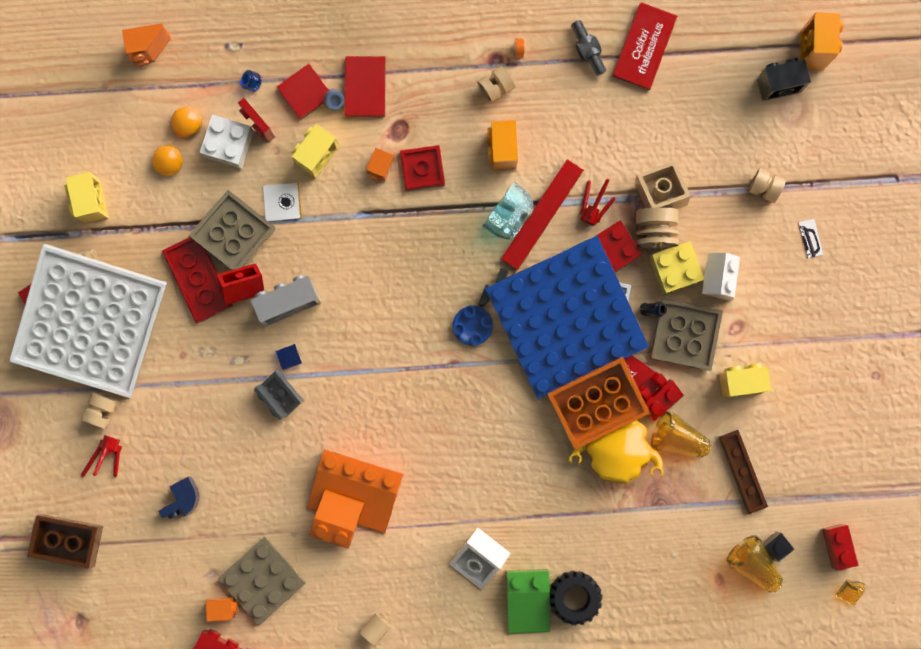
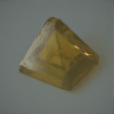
[836,580,865,605]

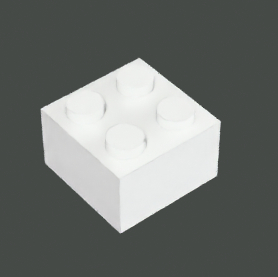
[200,114,254,169]

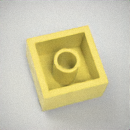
[292,124,339,179]
[64,172,108,224]
[649,241,704,296]
[719,363,771,398]

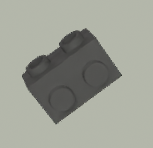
[254,370,304,420]

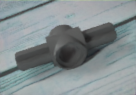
[571,20,606,76]

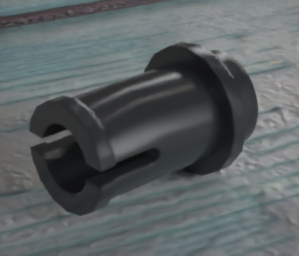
[640,301,667,318]

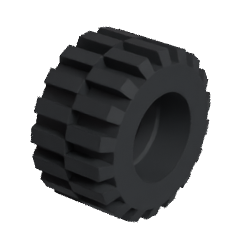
[550,571,603,626]

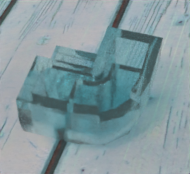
[482,182,533,240]

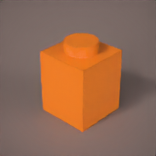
[366,148,395,182]
[206,597,238,621]

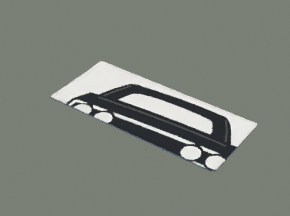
[799,219,823,258]

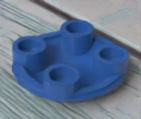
[453,306,493,346]

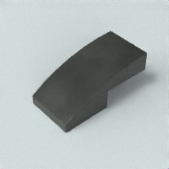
[478,269,508,307]

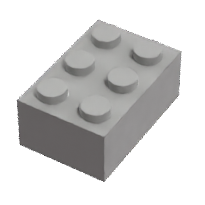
[251,275,322,327]

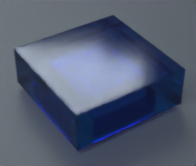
[276,344,302,370]

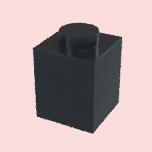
[760,532,795,562]

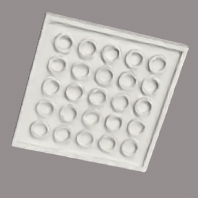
[9,244,167,398]

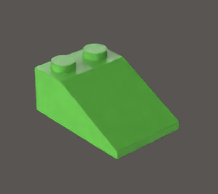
[506,569,550,633]

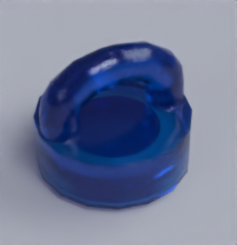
[241,70,262,92]

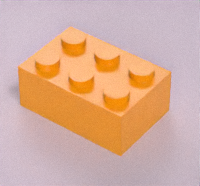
[800,12,843,70]

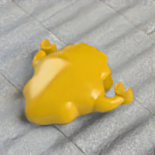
[569,420,663,484]

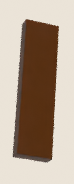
[719,430,768,514]

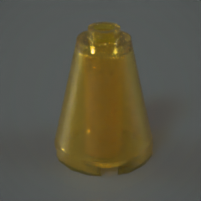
[651,411,711,458]
[727,535,783,593]

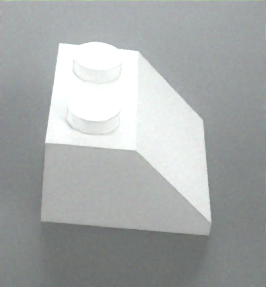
[702,253,740,301]
[449,528,510,590]

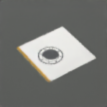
[263,183,302,221]

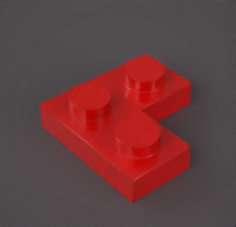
[238,98,275,142]

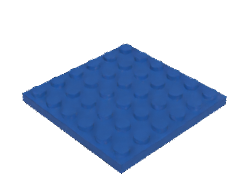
[485,235,649,399]

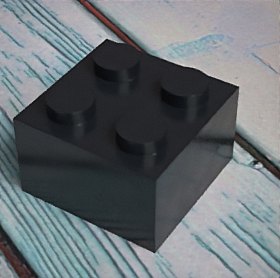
[757,58,811,101]

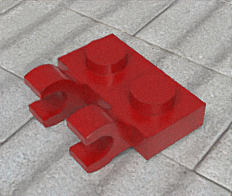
[638,372,684,422]

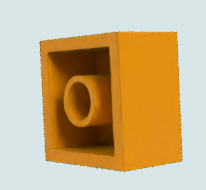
[487,120,518,170]

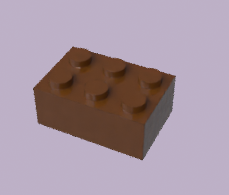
[27,514,103,569]

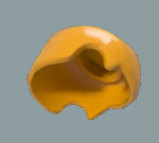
[171,106,202,138]
[152,145,183,176]

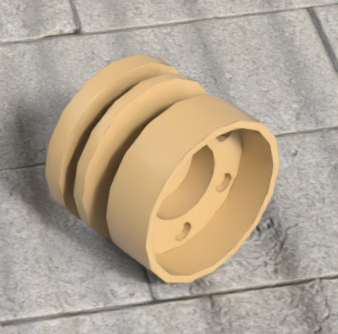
[636,207,679,250]

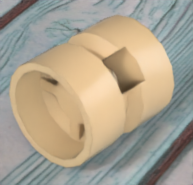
[477,66,515,103]
[748,168,786,203]
[81,392,117,429]

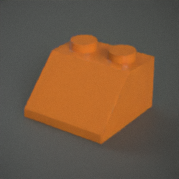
[122,23,171,66]
[309,490,364,549]

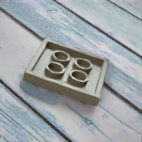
[189,190,276,270]
[650,299,723,371]
[218,537,306,626]

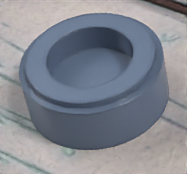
[323,89,345,111]

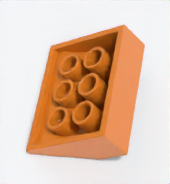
[547,356,650,450]
[307,449,404,533]

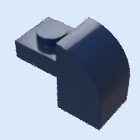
[158,476,199,520]

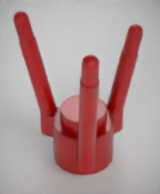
[579,178,616,226]
[81,435,122,477]

